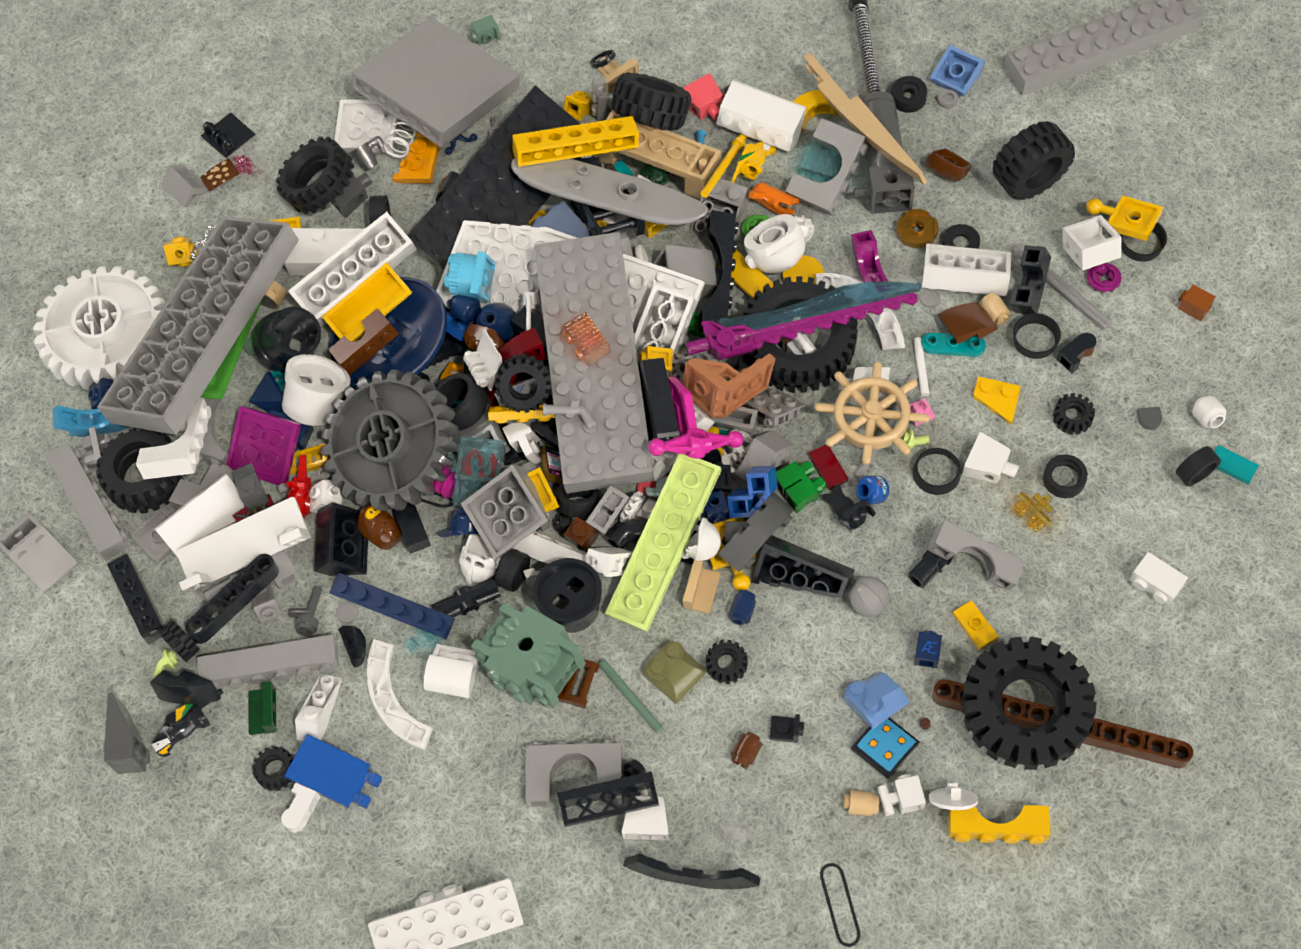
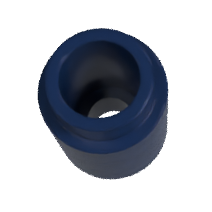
[728,590,756,625]

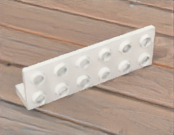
[176,497,311,591]

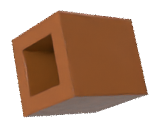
[1178,284,1216,321]

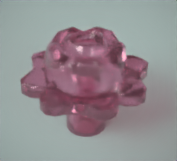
[233,155,254,176]

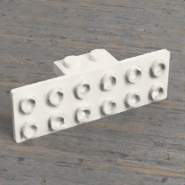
[368,878,523,949]

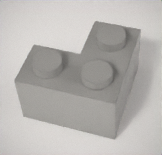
[736,430,794,482]

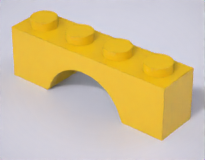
[948,805,1050,844]

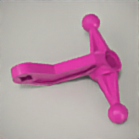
[648,376,744,459]

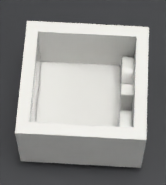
[1063,215,1121,270]

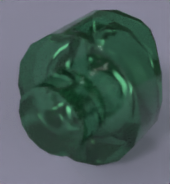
[639,164,670,186]

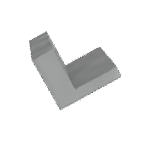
[161,165,208,207]

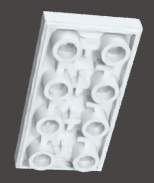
[154,473,246,559]

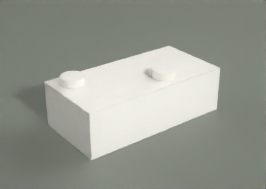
[284,228,364,275]

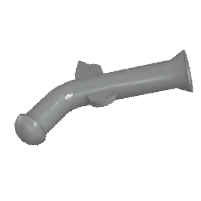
[543,398,596,429]

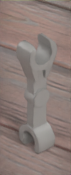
[277,466,332,498]

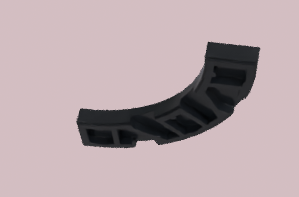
[623,853,761,889]

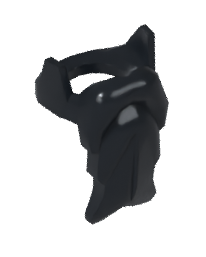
[822,485,876,534]

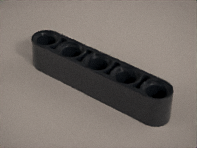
[185,554,279,644]

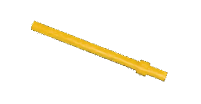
[701,134,748,198]

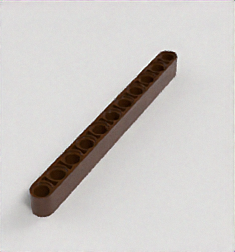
[932,679,1194,769]

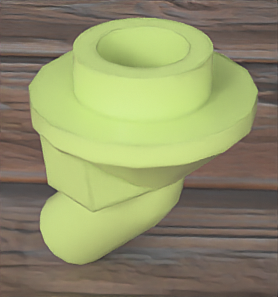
[901,428,930,450]
[153,649,179,679]

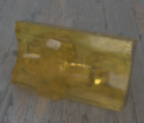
[1012,491,1053,533]

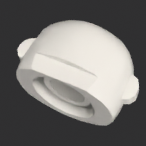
[744,214,808,274]

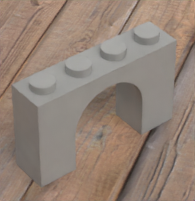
[785,118,869,215]
[525,740,623,807]

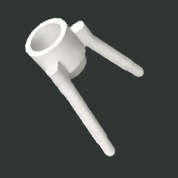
[520,292,544,331]

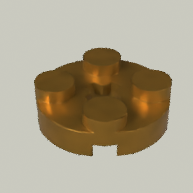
[896,209,939,248]

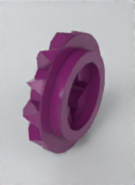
[1087,263,1122,294]

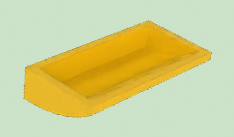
[322,262,413,342]

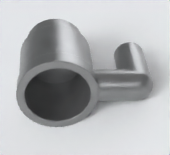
[350,136,389,172]

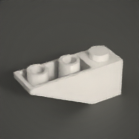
[295,674,342,741]

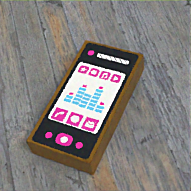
[540,445,563,484]

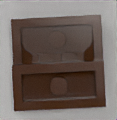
[937,302,998,344]

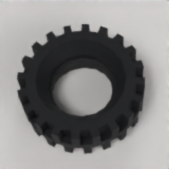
[276,136,354,214]

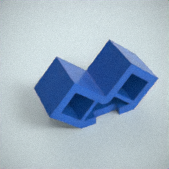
[727,466,778,518]

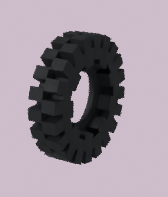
[961,636,1097,770]

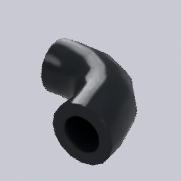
[604,519,648,549]

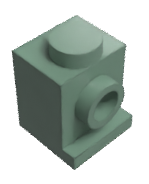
[470,14,501,45]

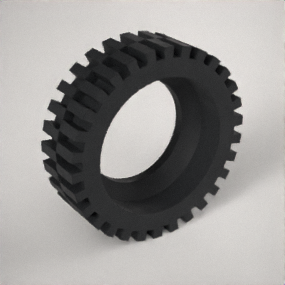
[741,276,858,393]

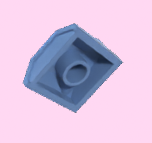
[930,45,985,96]
[843,672,910,729]

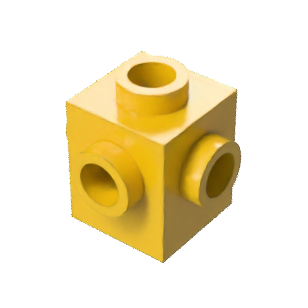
[163,236,197,267]

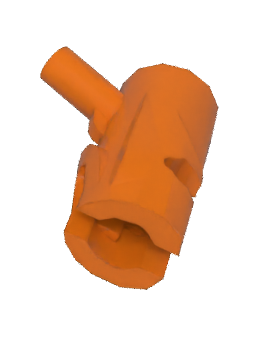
[749,182,799,215]

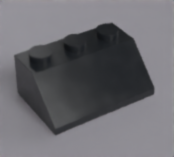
[314,502,368,576]

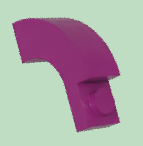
[851,230,890,295]

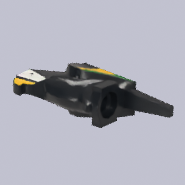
[152,689,224,757]

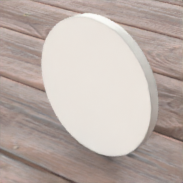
[929,783,978,810]

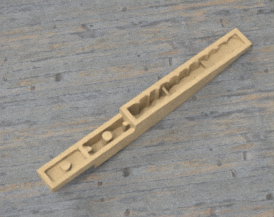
[804,53,927,184]

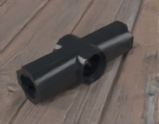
[908,550,954,589]
[431,578,501,618]

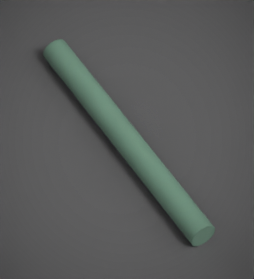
[599,659,663,733]

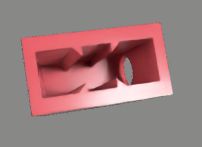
[683,73,723,121]

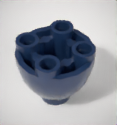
[476,302,517,343]

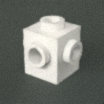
[309,480,343,513]

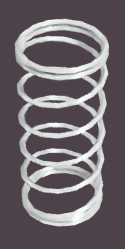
[384,118,416,158]

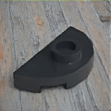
[339,626,366,668]

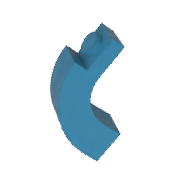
[53,405,128,437]

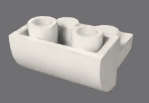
[424,644,480,698]

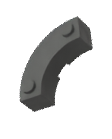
[718,493,794,572]

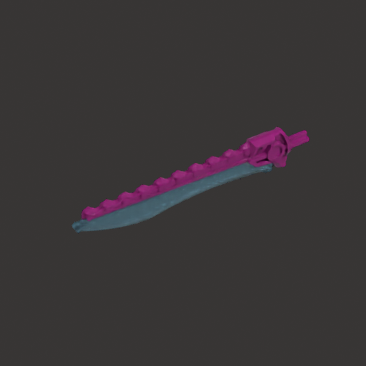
[686,281,921,361]

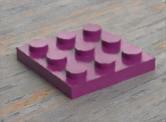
[226,406,301,485]

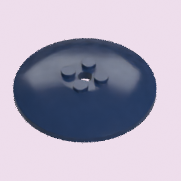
[330,277,447,388]

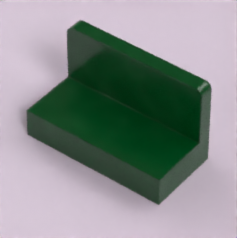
[248,682,277,735]

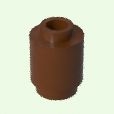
[731,732,762,769]

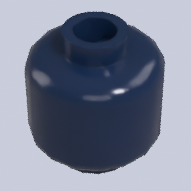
[449,294,481,324]

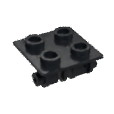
[201,112,256,158]

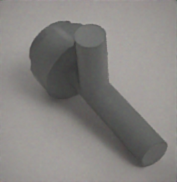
[288,586,322,637]

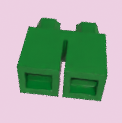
[776,461,826,513]

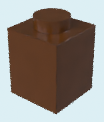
[564,516,599,552]

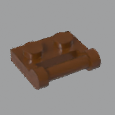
[557,659,599,709]

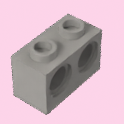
[586,485,630,537]

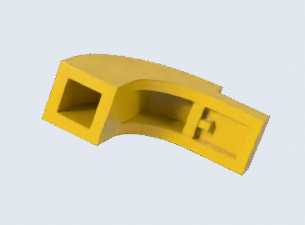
[793,90,842,131]

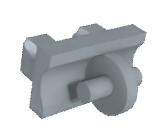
[81,427,115,469]

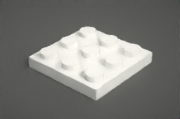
[334,100,397,153]

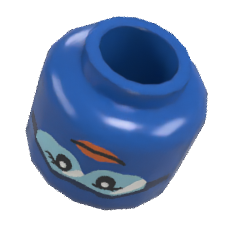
[856,475,890,505]

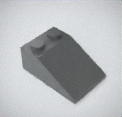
[104,693,150,774]

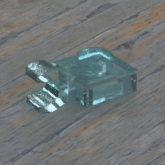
[405,629,444,655]

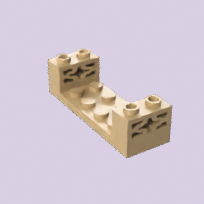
[595,110,721,200]

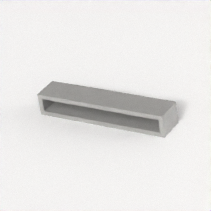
[45,442,129,561]
[197,634,339,690]

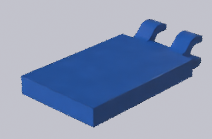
[284,734,382,809]

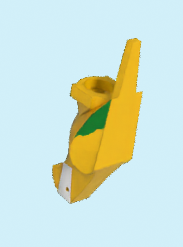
[732,141,776,183]

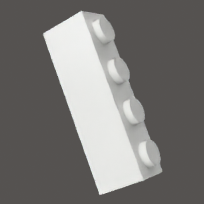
[717,80,806,152]
[922,244,1011,296]

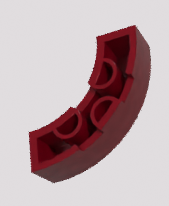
[484,328,546,407]

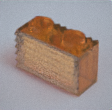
[563,312,611,366]

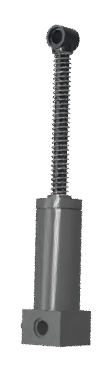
[848,0,915,214]

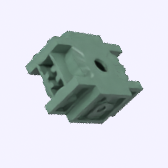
[471,603,586,708]

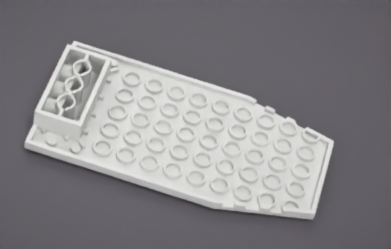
[436,220,705,377]

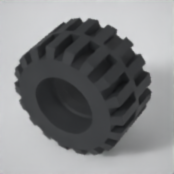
[495,353,551,413]

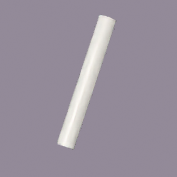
[913,337,930,397]

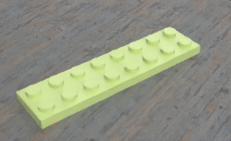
[605,454,722,632]

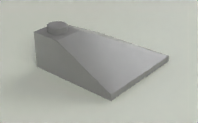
[461,465,549,559]

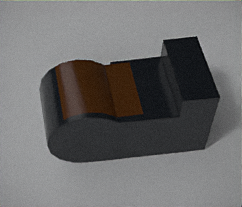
[1057,332,1097,374]

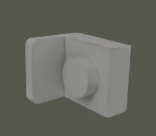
[251,584,282,623]

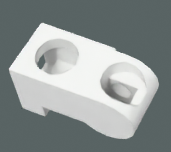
[281,783,320,833]

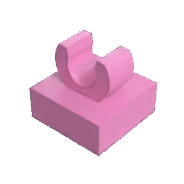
[909,398,935,426]

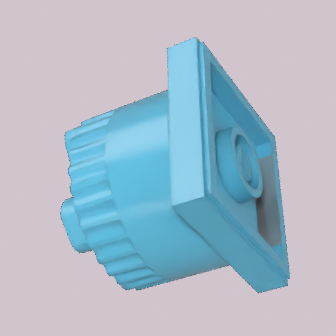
[444,251,497,303]

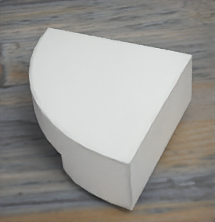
[524,568,542,586]

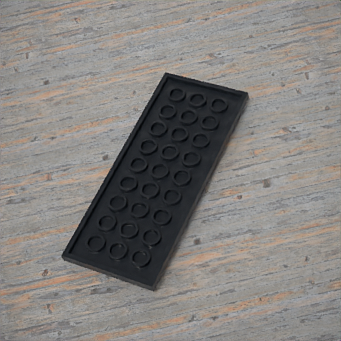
[408,85,582,270]

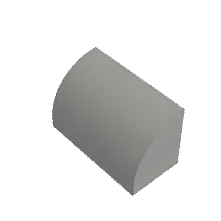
[711,407,758,433]

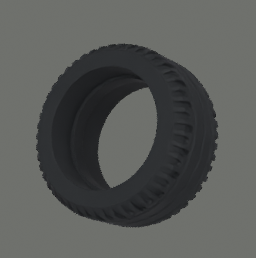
[436,372,488,431]

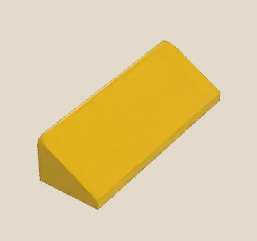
[716,249,773,299]

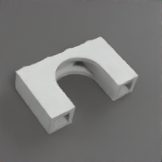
[136,397,212,479]

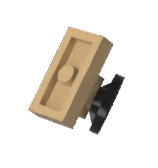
[590,50,639,94]

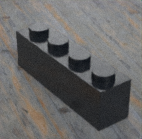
[751,535,855,598]

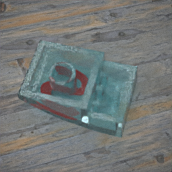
[452,436,506,508]

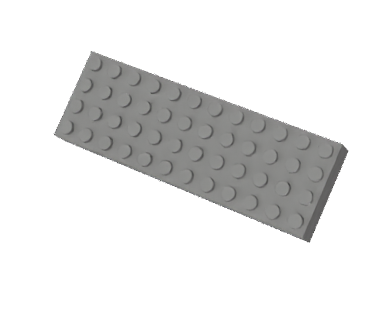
[97,216,299,435]
[535,232,655,494]

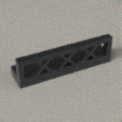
[557,771,659,827]

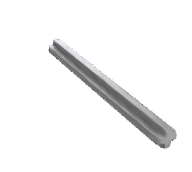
[1012,243,1111,330]

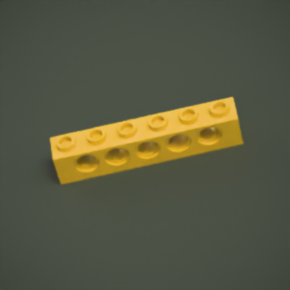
[512,116,639,167]

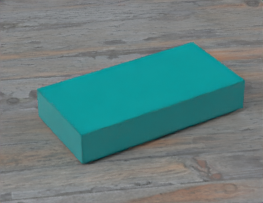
[1214,445,1259,485]

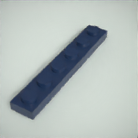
[329,572,455,640]

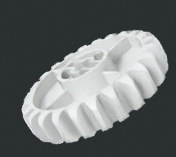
[33,266,166,390]

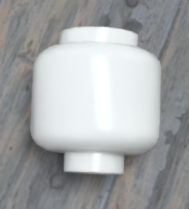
[1192,396,1227,428]

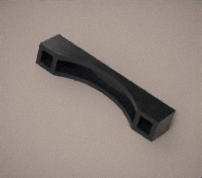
[698,210,739,332]

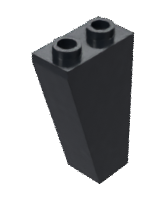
[638,357,680,442]

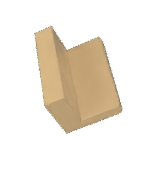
[683,560,721,614]

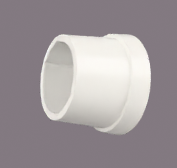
[282,354,350,426]

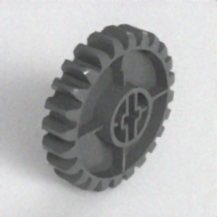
[321,369,459,511]

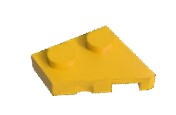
[973,376,1021,424]

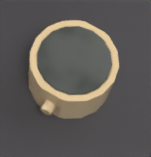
[260,281,287,310]

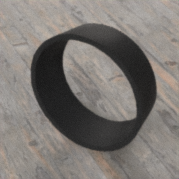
[1120,218,1167,262]
[1013,313,1061,359]
[913,448,961,495]

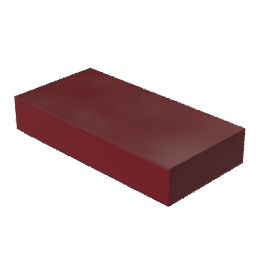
[808,445,849,490]

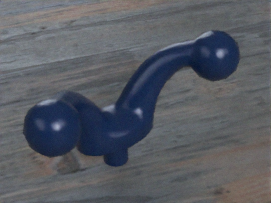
[445,133,478,155]

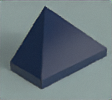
[249,372,284,413]

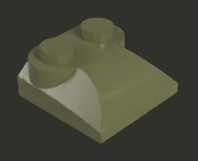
[642,641,707,704]

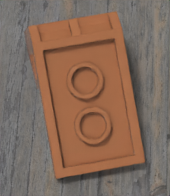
[682,354,776,418]

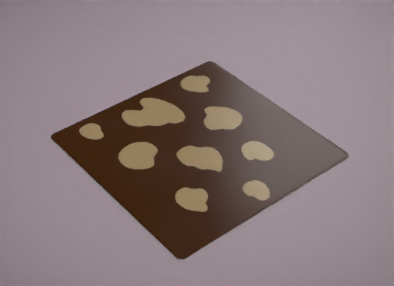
[200,158,239,192]

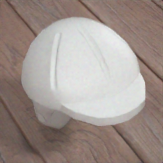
[682,518,721,561]

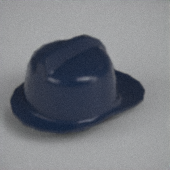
[438,508,479,537]

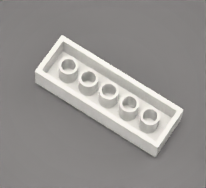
[288,212,417,327]

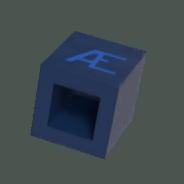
[914,631,942,668]

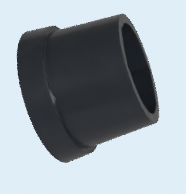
[252,307,321,373]
[533,558,602,633]

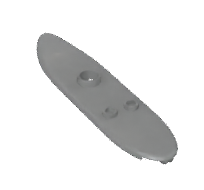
[511,158,708,225]

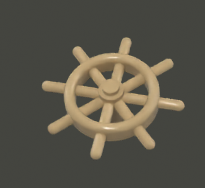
[815,362,930,465]

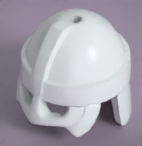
[459,534,504,585]

